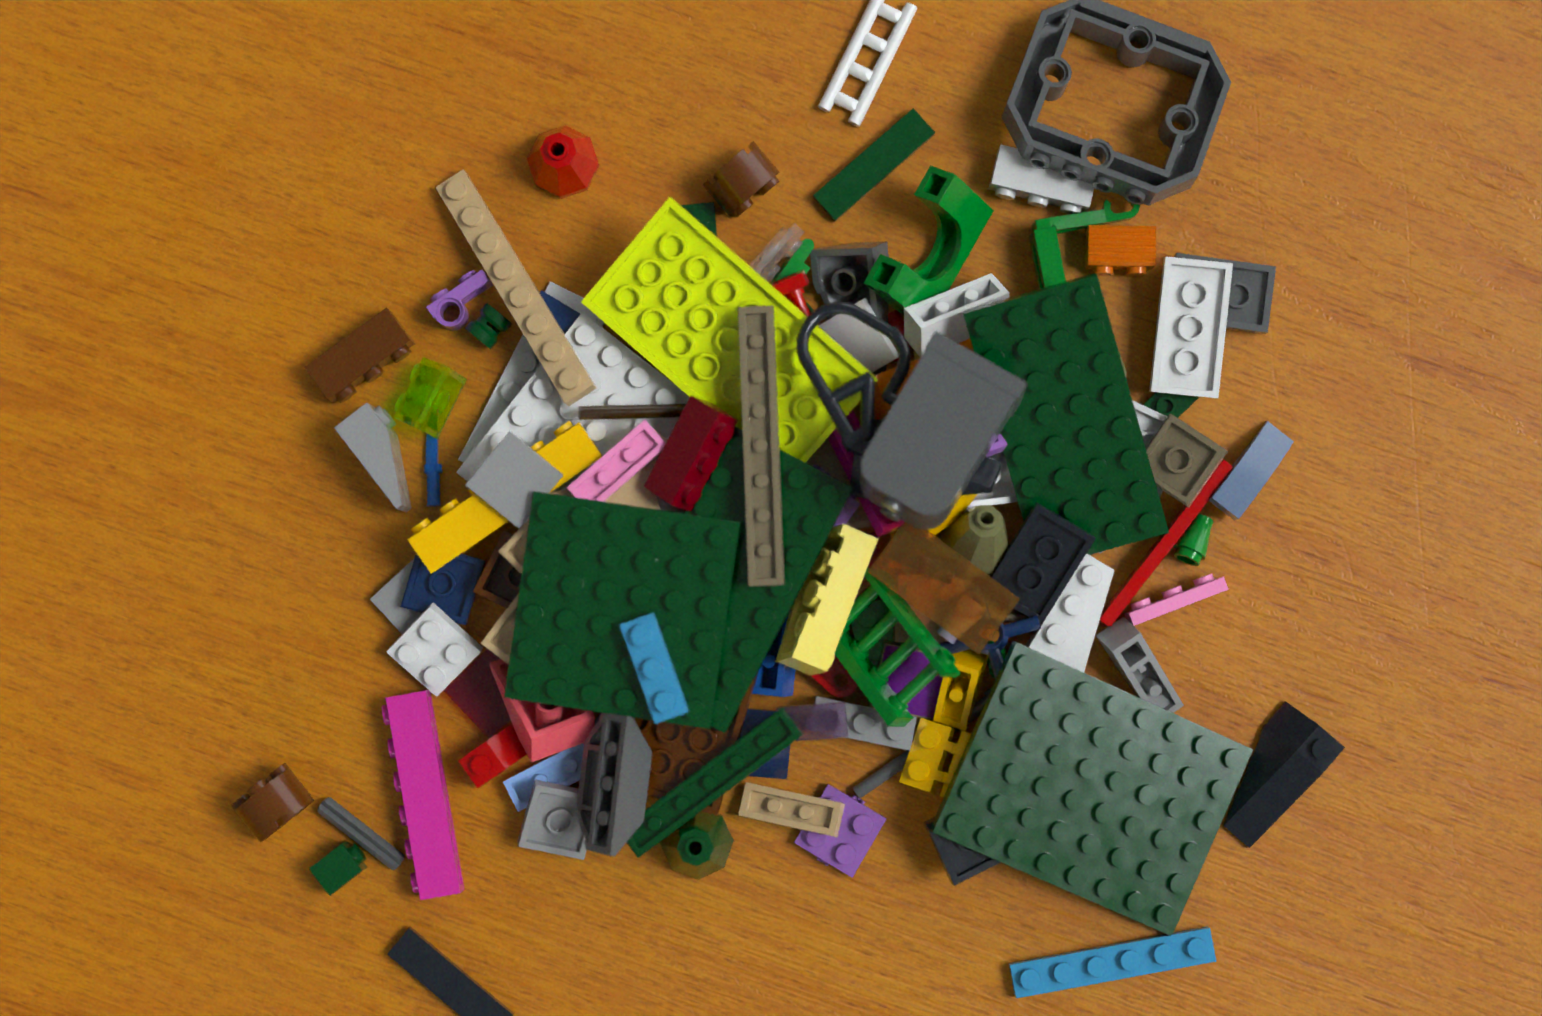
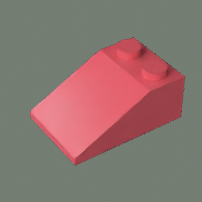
[490,659,595,763]

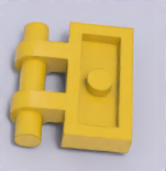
[899,718,971,798]

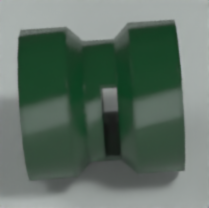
[465,303,512,350]

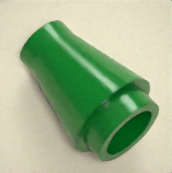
[1174,514,1214,566]

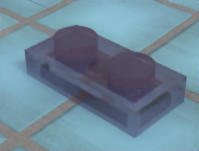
[776,701,848,741]

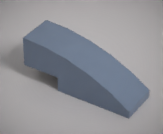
[1209,421,1294,520]

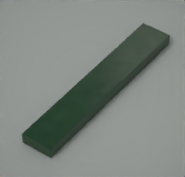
[627,707,804,858]

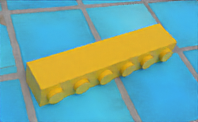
[408,420,603,574]

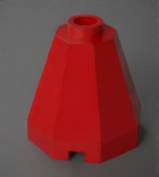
[527,125,600,199]

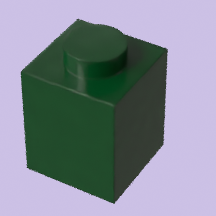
[309,841,368,896]

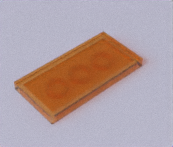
[868,522,1020,655]

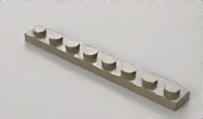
[738,305,785,586]

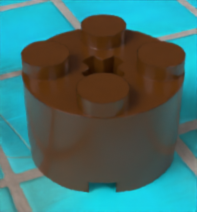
[703,141,780,217]
[231,763,314,843]

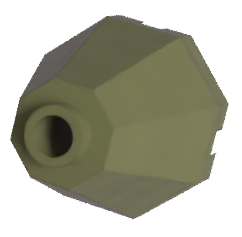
[938,505,1009,580]

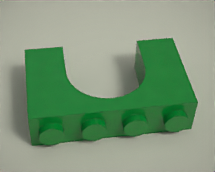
[864,165,994,316]

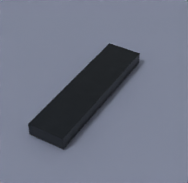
[387,927,514,1016]

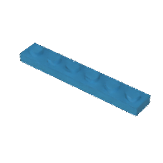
[1009,926,1216,999]

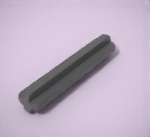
[317,797,405,870]

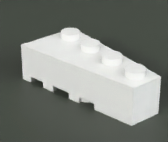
[1025,554,1114,672]

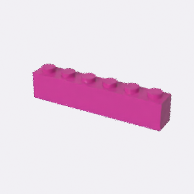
[382,690,465,900]

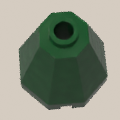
[660,811,734,880]

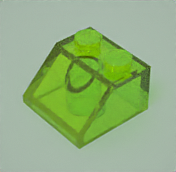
[394,357,467,439]

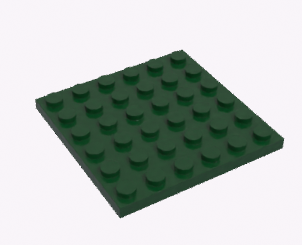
[504,491,741,729]

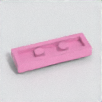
[567,420,666,501]
[1124,573,1229,626]

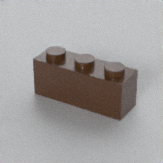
[304,307,415,403]

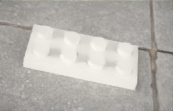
[1149,256,1233,399]

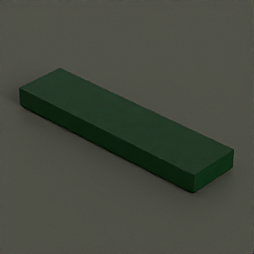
[813,108,935,222]

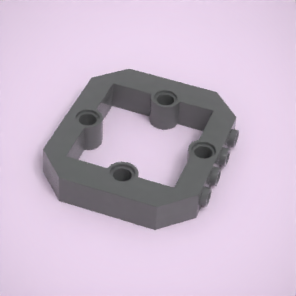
[1002,0,1231,206]

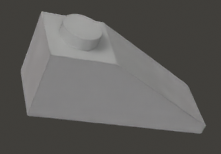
[1096,616,1184,713]

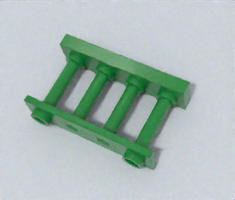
[835,568,961,727]

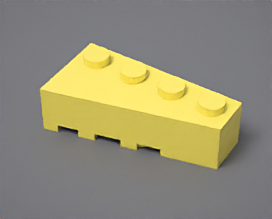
[776,524,878,675]

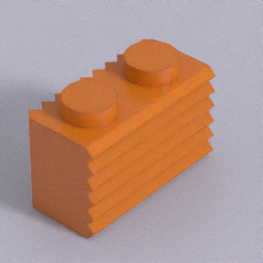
[1085,225,1156,276]

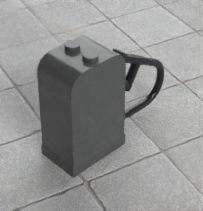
[796,302,1027,530]

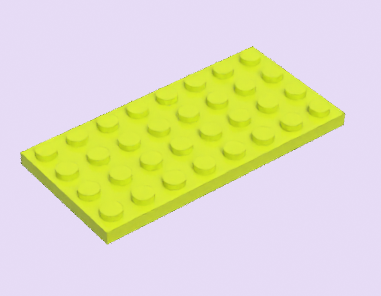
[581,197,878,463]

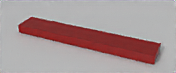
[1099,459,1233,627]

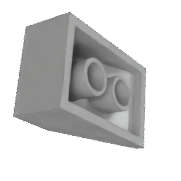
[334,403,412,512]

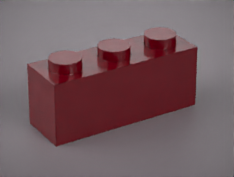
[643,395,739,511]

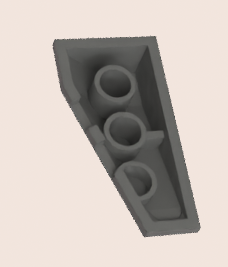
[810,241,889,375]

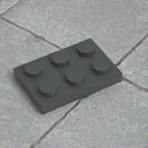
[1174,253,1276,334]

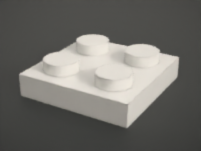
[386,603,483,697]

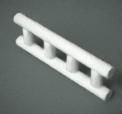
[818,0,918,127]

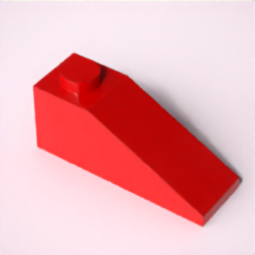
[458,724,527,789]

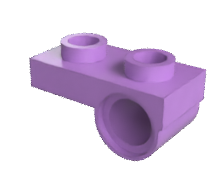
[426,270,493,331]

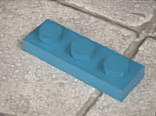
[620,612,689,724]

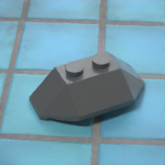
[576,713,652,856]

